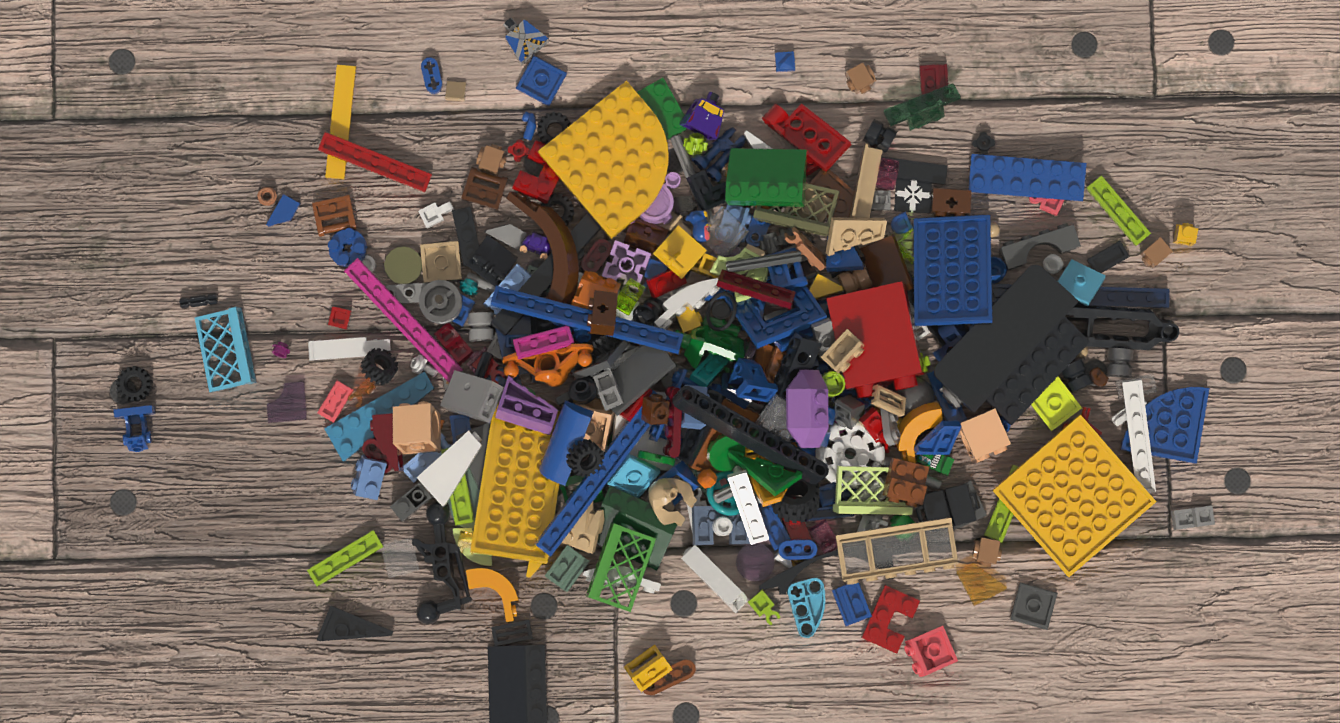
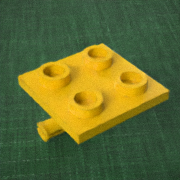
[653,225,707,279]

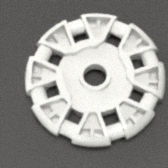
[816,421,885,488]

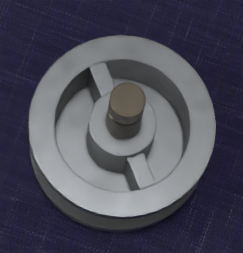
[419,280,462,324]

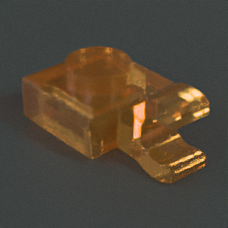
[348,377,376,408]

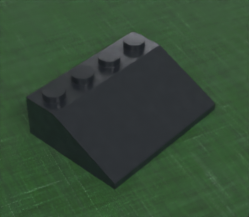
[488,645,548,723]

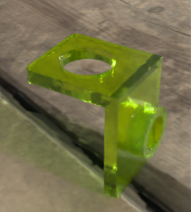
[897,228,914,264]
[617,278,646,316]

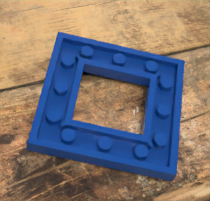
[724,268,827,349]

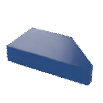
[266,194,300,227]

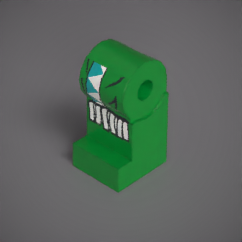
[915,455,954,476]

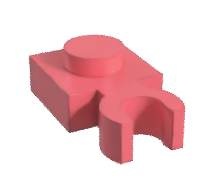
[1029,197,1065,216]

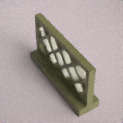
[753,183,840,237]

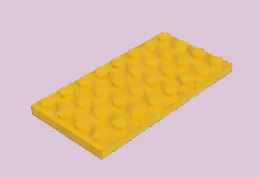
[470,402,561,564]

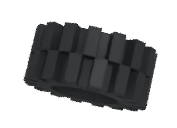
[537,112,571,144]
[540,193,574,226]
[583,334,620,357]
[360,348,398,385]
[116,366,153,402]
[566,439,604,477]

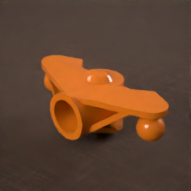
[502,344,593,387]

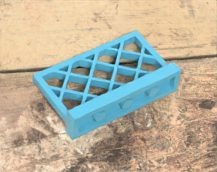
[194,307,257,392]

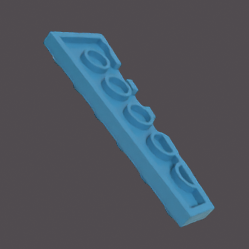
[324,372,435,462]

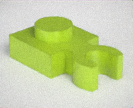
[748,590,781,625]

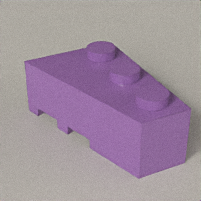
[495,375,558,435]

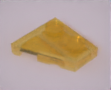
[956,563,1007,606]

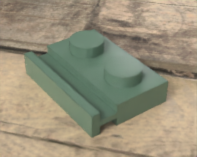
[545,545,590,592]

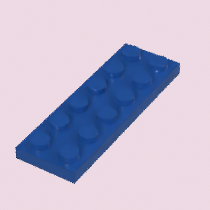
[968,154,1087,202]

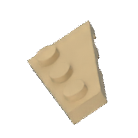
[826,217,887,256]

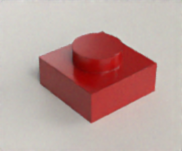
[328,306,352,330]

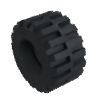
[771,479,820,523]

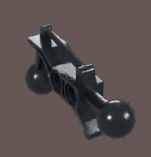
[412,502,473,625]

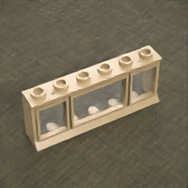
[835,517,959,585]

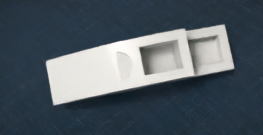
[654,278,720,330]
[583,566,661,594]

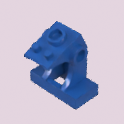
[728,358,778,402]
[113,405,156,452]

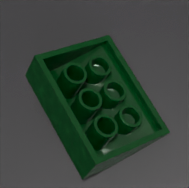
[597,486,677,571]

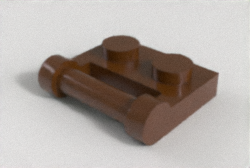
[461,167,508,210]

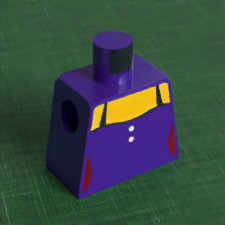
[679,92,724,140]

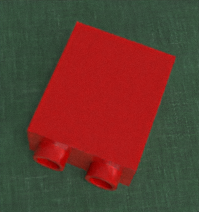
[826,281,925,399]

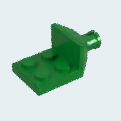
[675,325,744,369]

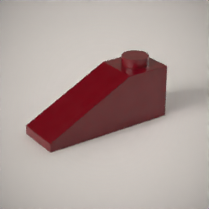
[370,413,404,472]

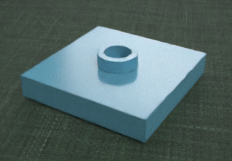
[1058,259,1106,306]
[607,454,661,498]

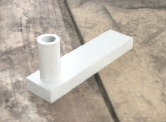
[728,466,769,545]

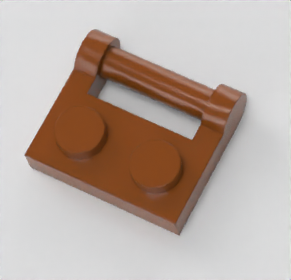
[312,195,357,237]

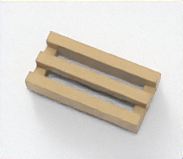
[871,384,906,417]

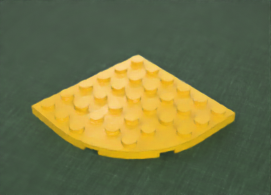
[538,80,669,239]

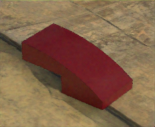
[434,323,474,366]

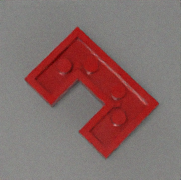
[512,140,560,204]
[861,585,920,654]

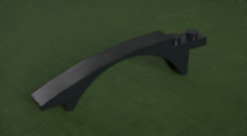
[759,542,911,595]

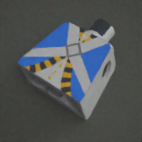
[503,17,549,65]

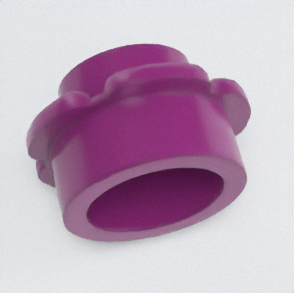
[272,342,290,358]

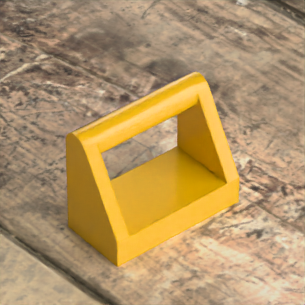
[624,644,673,692]

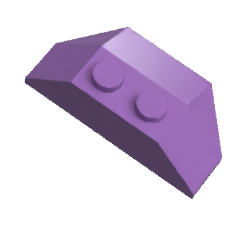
[786,370,829,448]

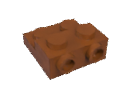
[882,457,929,508]

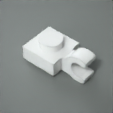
[418,201,454,229]

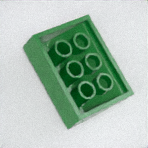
[725,148,807,207]

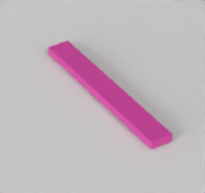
[344,258,463,383]

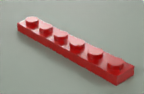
[318,132,432,193]

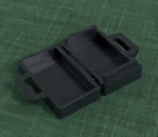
[916,484,980,533]

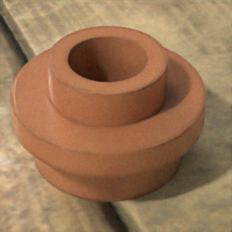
[257,187,277,206]

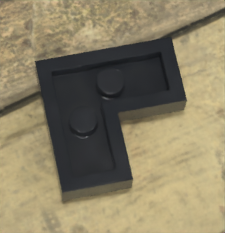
[686,170,727,211]

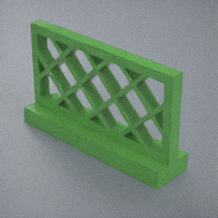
[586,523,656,612]

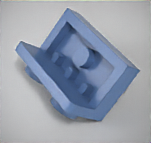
[351,455,387,500]

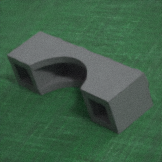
[999,223,1081,271]

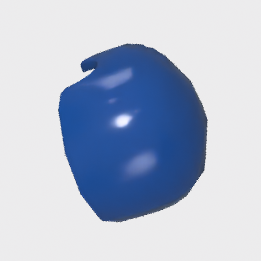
[991,257,1007,284]

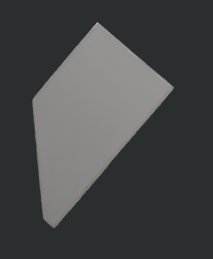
[485,224,527,250]

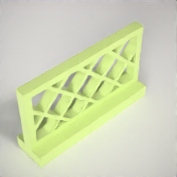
[833,466,913,515]

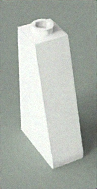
[417,431,482,507]
[681,545,749,614]

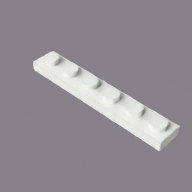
[1122,378,1156,493]

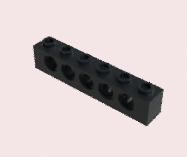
[757,332,822,439]

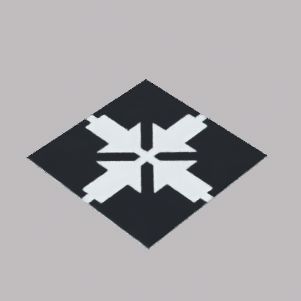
[894,179,932,213]

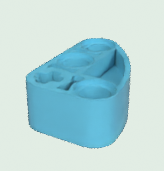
[787,578,825,638]

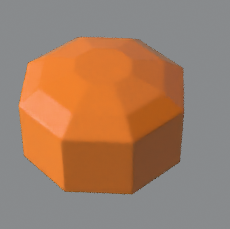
[697,469,717,489]

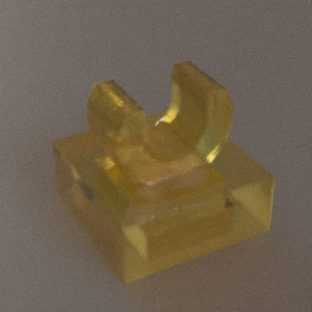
[457,531,474,554]

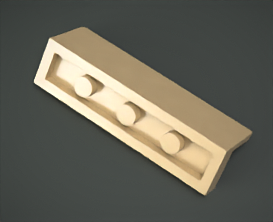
[850,143,882,218]

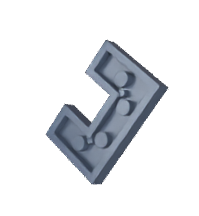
[692,506,750,545]

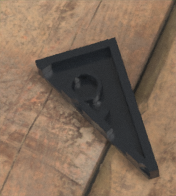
[317,606,394,641]

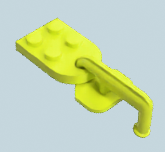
[1031,377,1082,431]

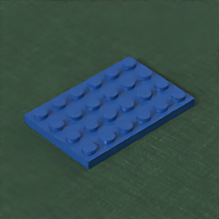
[914,215,993,326]

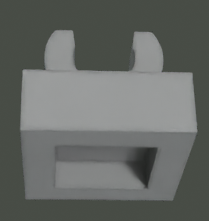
[871,191,891,211]

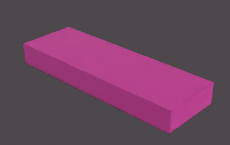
[513,326,574,359]

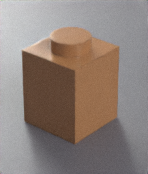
[1140,237,1173,268]

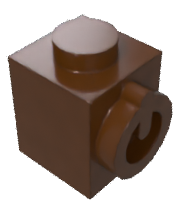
[641,394,670,425]

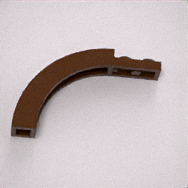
[506,192,579,305]

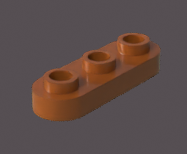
[643,659,696,695]

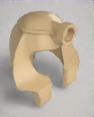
[648,478,697,526]

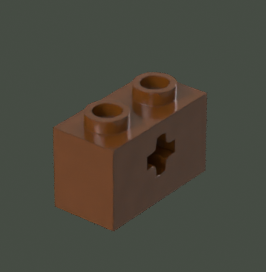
[930,188,972,217]
[587,290,618,336]

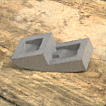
[593,369,623,411]
[1171,506,1215,530]

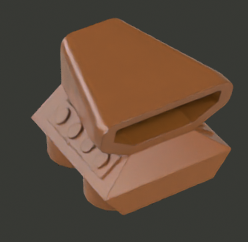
[755,342,799,383]

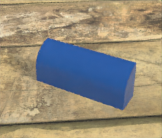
[539,400,594,486]

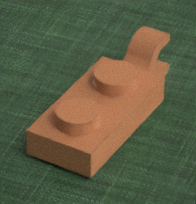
[784,227,826,271]

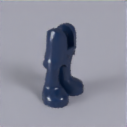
[691,127,746,182]

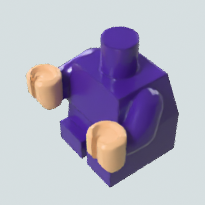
[519,231,550,261]

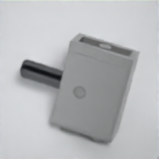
[440,351,504,423]

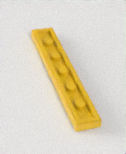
[325,65,356,180]

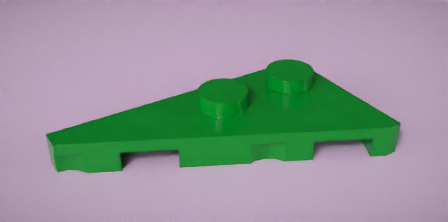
[728,450,802,496]

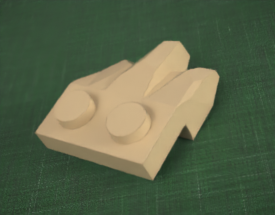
[562,502,604,554]

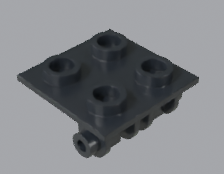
[466,235,518,287]

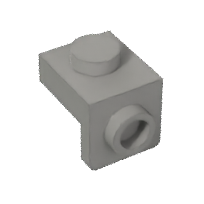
[857,514,888,542]

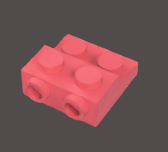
[904,626,958,677]

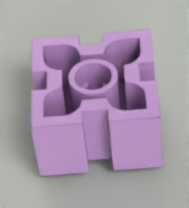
[602,240,651,292]

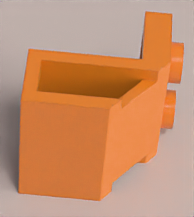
[571,270,621,310]

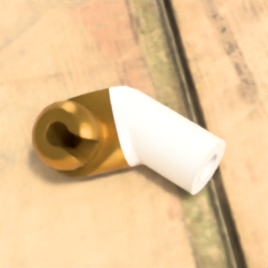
[774,551,804,568]

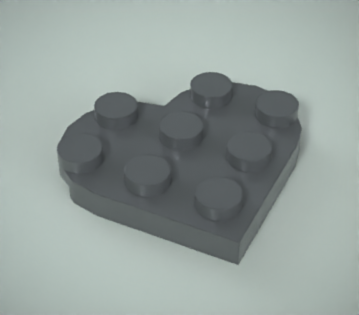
[571,339,631,379]

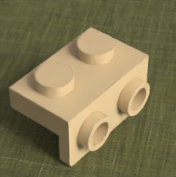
[821,329,865,374]

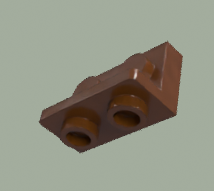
[623,218,668,257]

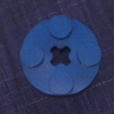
[328,228,367,267]

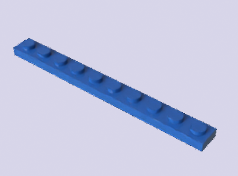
[490,286,684,354]
[534,390,657,557]

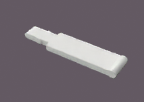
[308,337,391,361]

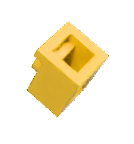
[1173,223,1198,246]

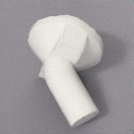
[411,355,438,377]

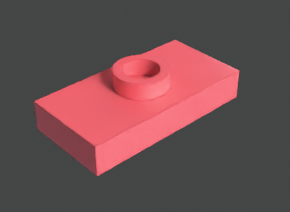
[317,380,354,423]

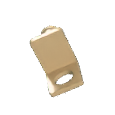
[658,212,693,237]

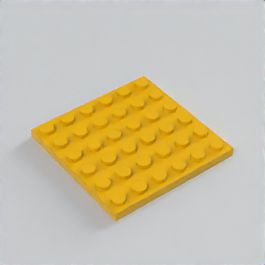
[992,414,1156,577]

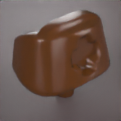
[1089,367,1109,387]

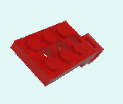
[762,103,852,172]

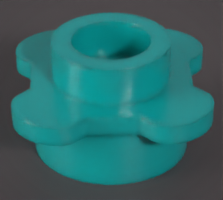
[459,278,478,295]

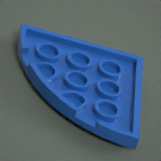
[1120,387,1210,464]

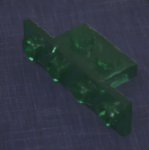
[884,83,961,130]

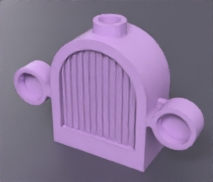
[631,172,681,225]

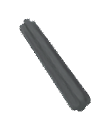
[726,250,802,272]

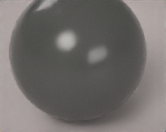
[893,377,935,417]

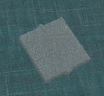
[381,538,420,578]

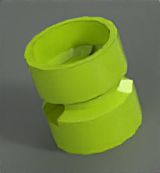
[821,371,845,397]

